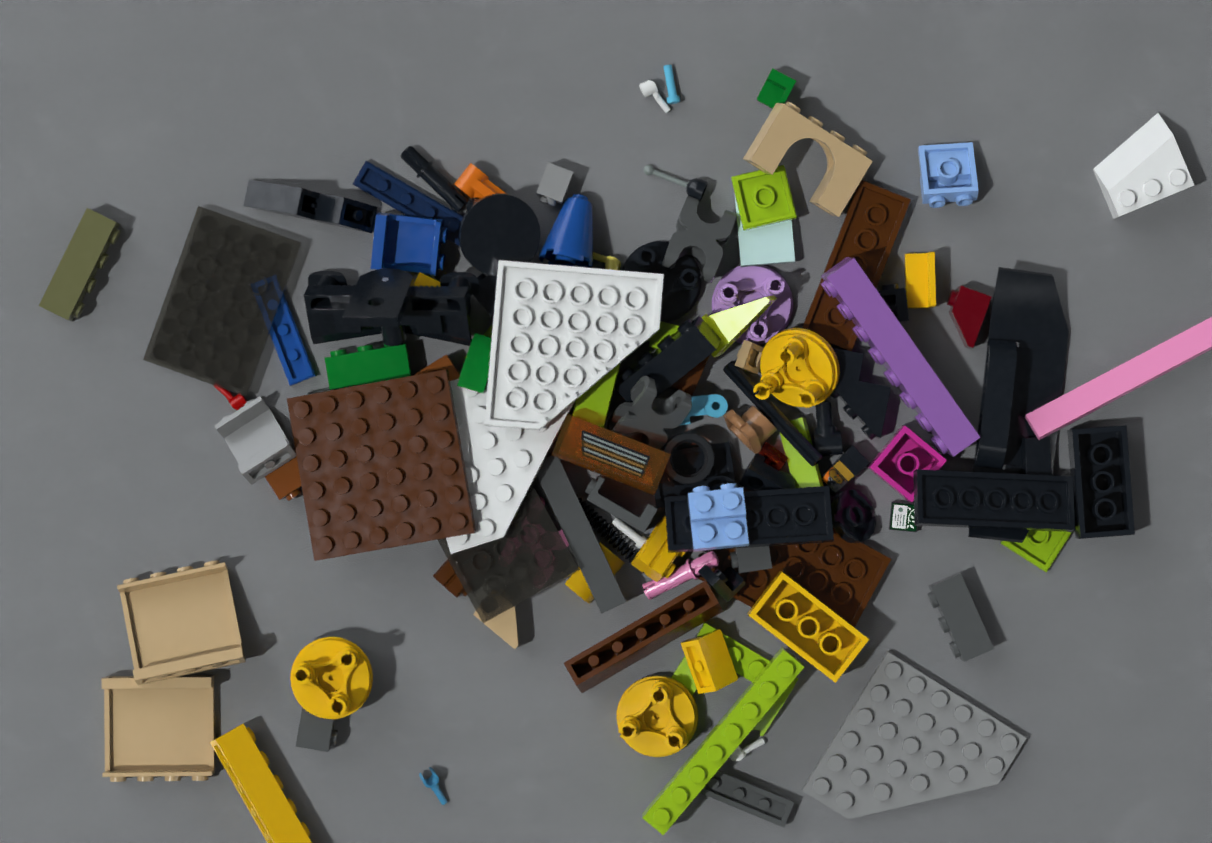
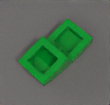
[457,333,492,394]

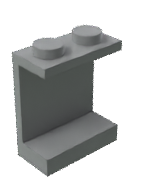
[214,396,296,485]

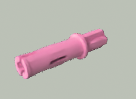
[642,551,719,600]

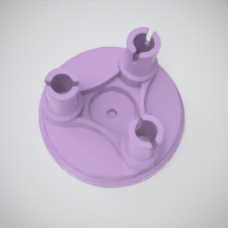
[711,265,793,345]

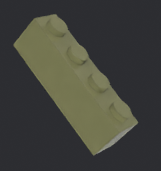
[39,208,121,321]

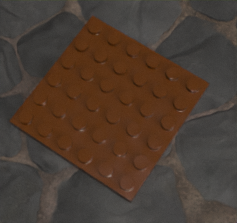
[287,370,476,561]

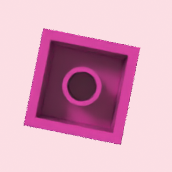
[867,425,947,502]

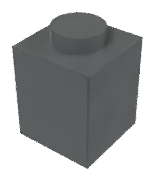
[730,546,772,573]

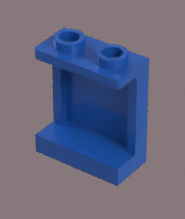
[370,212,448,276]

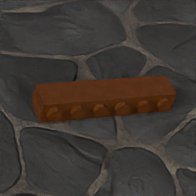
[564,580,723,693]

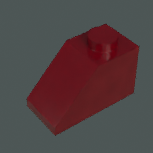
[947,286,992,349]

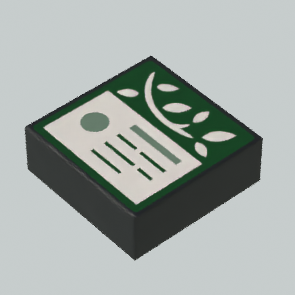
[889,502,917,532]

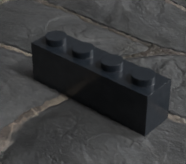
[615,316,721,402]

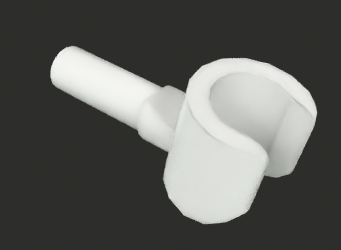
[639,80,671,113]
[729,738,765,761]

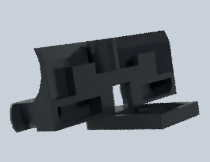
[304,268,480,346]

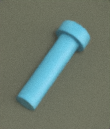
[663,65,680,104]

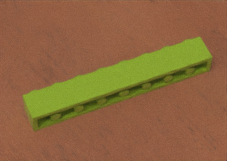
[642,646,804,836]

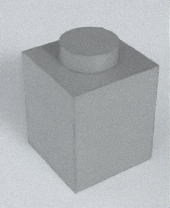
[536,162,574,207]

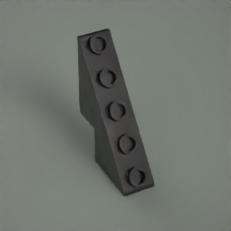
[243,180,377,233]
[831,348,891,440]

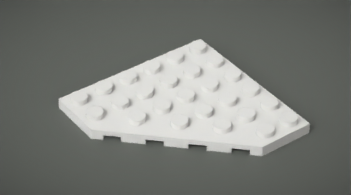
[484,260,664,430]
[446,379,575,554]

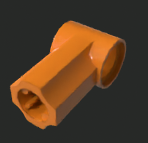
[454,163,507,199]

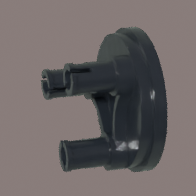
[459,194,540,276]
[622,241,701,322]

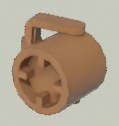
[723,405,777,454]

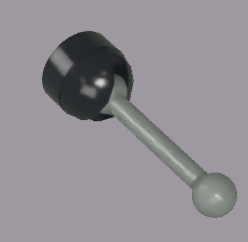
[643,165,708,202]

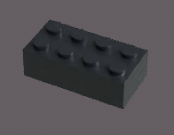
[1067,425,1135,539]

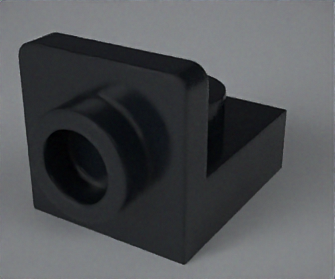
[878,284,909,322]
[698,564,746,602]

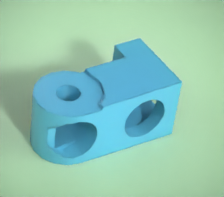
[680,394,728,425]

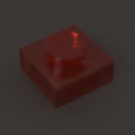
[759,442,788,471]

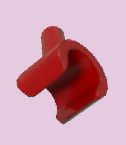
[213,381,248,410]

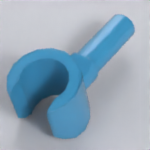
[419,767,447,805]

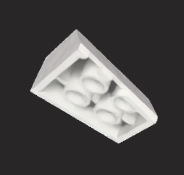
[1093,113,1194,219]

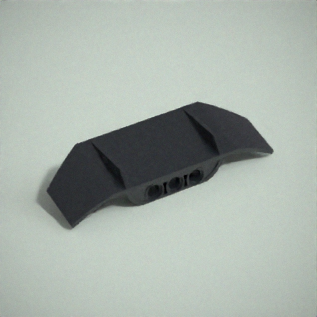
[968,267,1069,543]

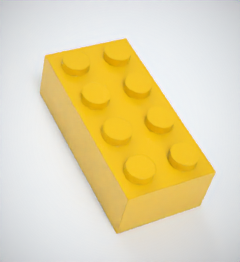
[747,571,869,683]

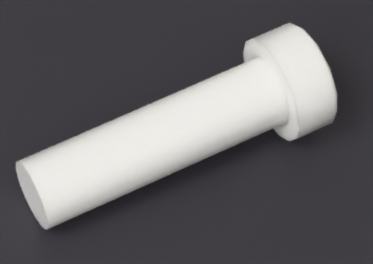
[611,517,647,549]

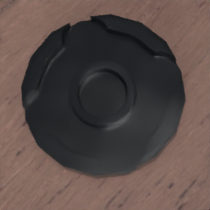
[831,489,876,544]

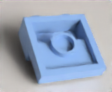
[918,142,979,208]
[688,483,749,551]

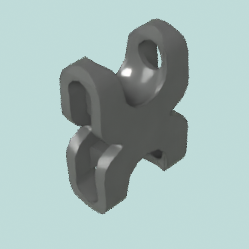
[662,196,737,283]
[607,376,692,454]

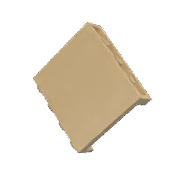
[117,560,246,685]
[101,675,215,782]

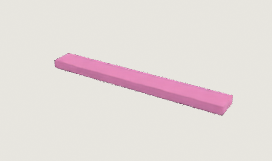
[1025,317,1212,440]

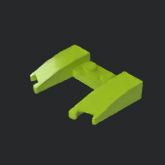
[671,622,799,736]

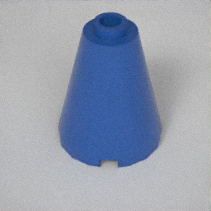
[539,194,593,268]

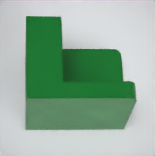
[757,68,796,109]

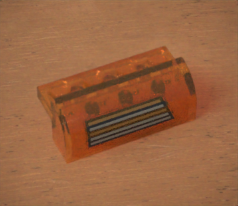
[552,414,671,495]

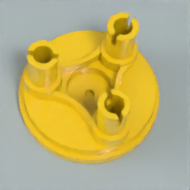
[753,328,840,408]
[290,637,373,719]
[617,675,698,757]

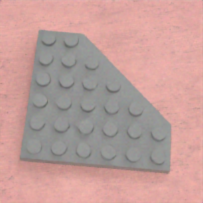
[801,651,1027,819]

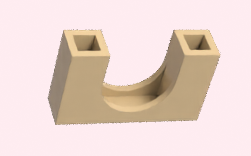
[743,102,873,217]

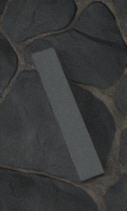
[537,453,626,614]

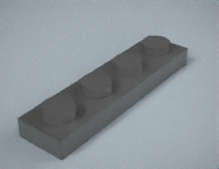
[700,770,794,827]

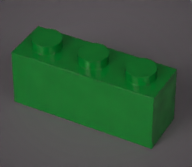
[324,344,412,390]

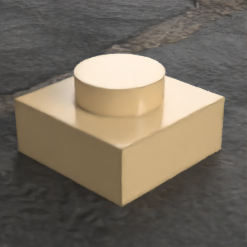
[735,340,764,374]

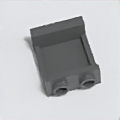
[585,476,658,533]

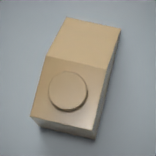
[473,588,519,649]

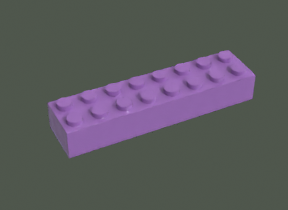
[821,257,980,457]

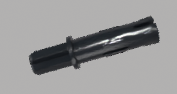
[400,146,469,213]

